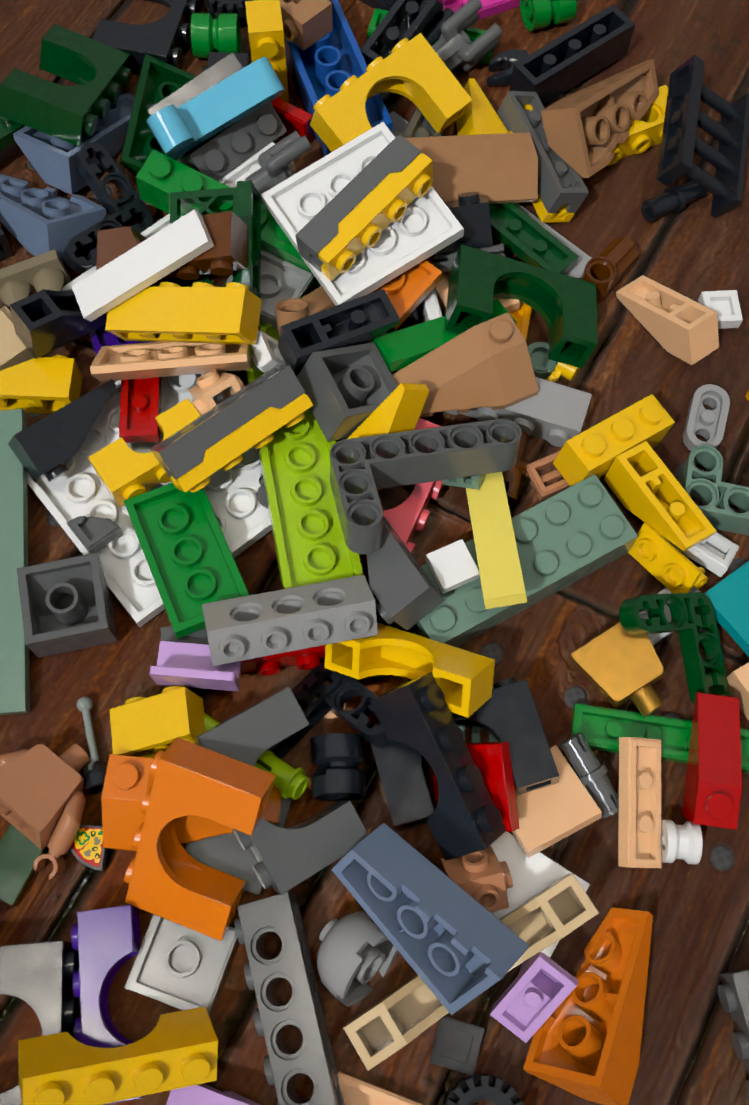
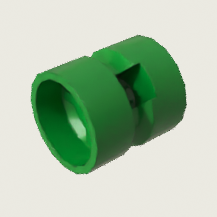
[520,0,577,31]
[191,13,241,58]

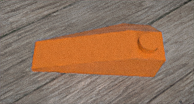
[101,754,282,852]
[523,907,653,1105]

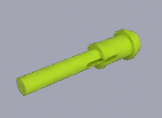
[204,713,309,800]

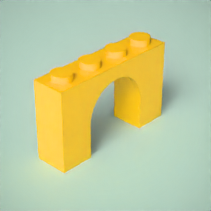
[310,33,472,152]

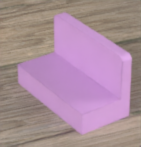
[149,641,243,692]

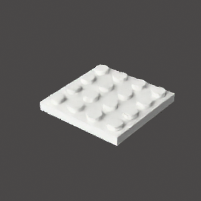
[261,122,464,306]

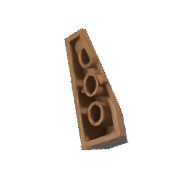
[541,59,659,178]
[392,312,539,417]

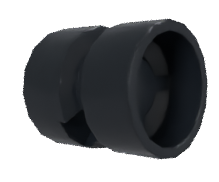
[310,733,366,801]

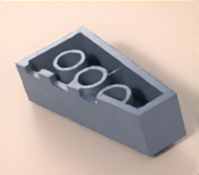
[331,823,530,1015]

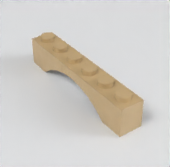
[343,873,599,1071]

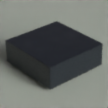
[429,1016,484,1075]

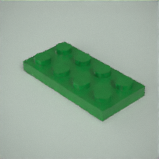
[124,483,249,639]

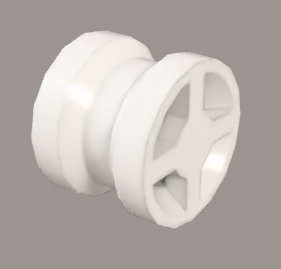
[662,819,703,865]

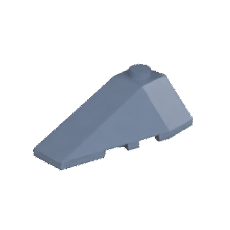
[0,174,106,264]

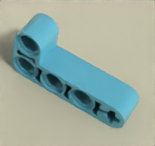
[146,57,285,159]

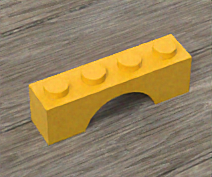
[325,622,495,718]
[18,1007,218,1105]

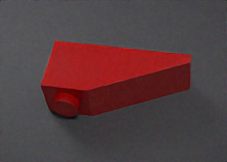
[681,692,742,830]

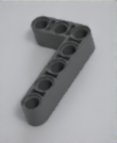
[330,419,522,554]

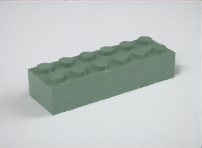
[412,474,638,647]

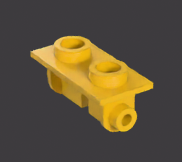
[628,522,708,593]

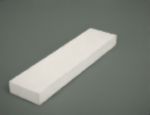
[71,209,215,322]

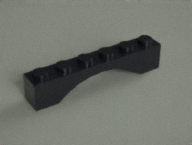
[10,277,201,359]

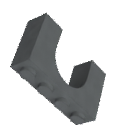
[192,687,368,895]

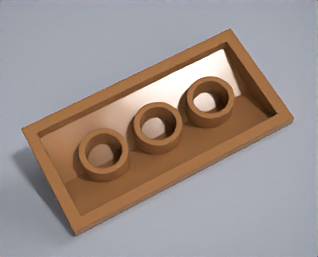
[405,132,538,204]

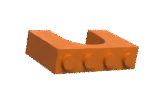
[124,737,276,941]

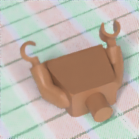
[0,744,90,880]

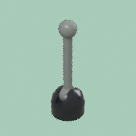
[76,696,108,795]

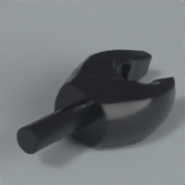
[487,49,529,87]

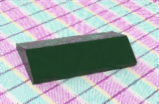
[119,54,197,176]

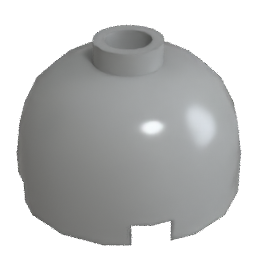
[317,911,399,1007]

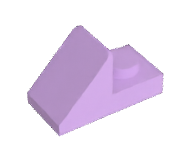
[490,952,579,1043]

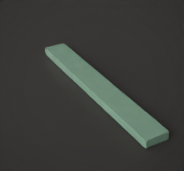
[0,409,30,716]

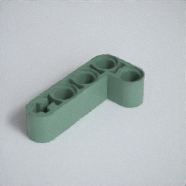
[678,445,749,536]

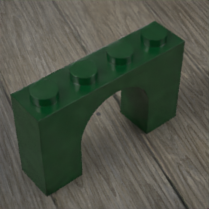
[0,24,132,147]
[445,244,598,369]

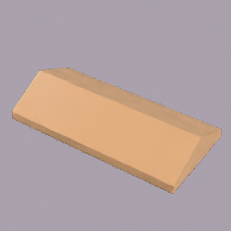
[90,342,251,382]

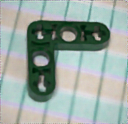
[619,592,729,704]

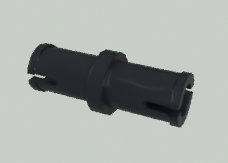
[641,180,708,222]

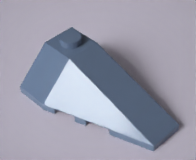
[13,93,135,195]

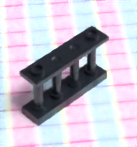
[656,55,749,218]

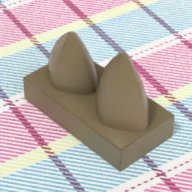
[0,249,71,308]

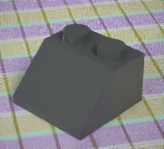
[297,342,398,442]
[17,553,118,658]

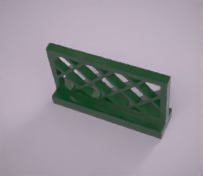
[169,180,261,330]

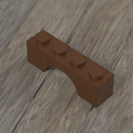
[96,211,248,285]

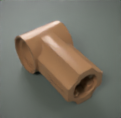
[275,286,335,335]

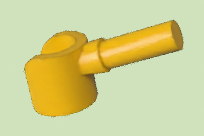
[545,362,580,383]

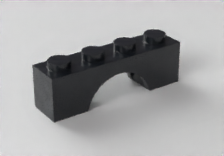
[370,672,507,861]

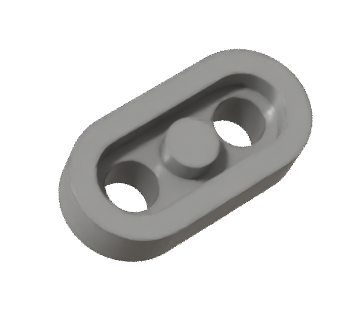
[683,384,730,451]

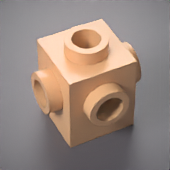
[189,370,245,415]

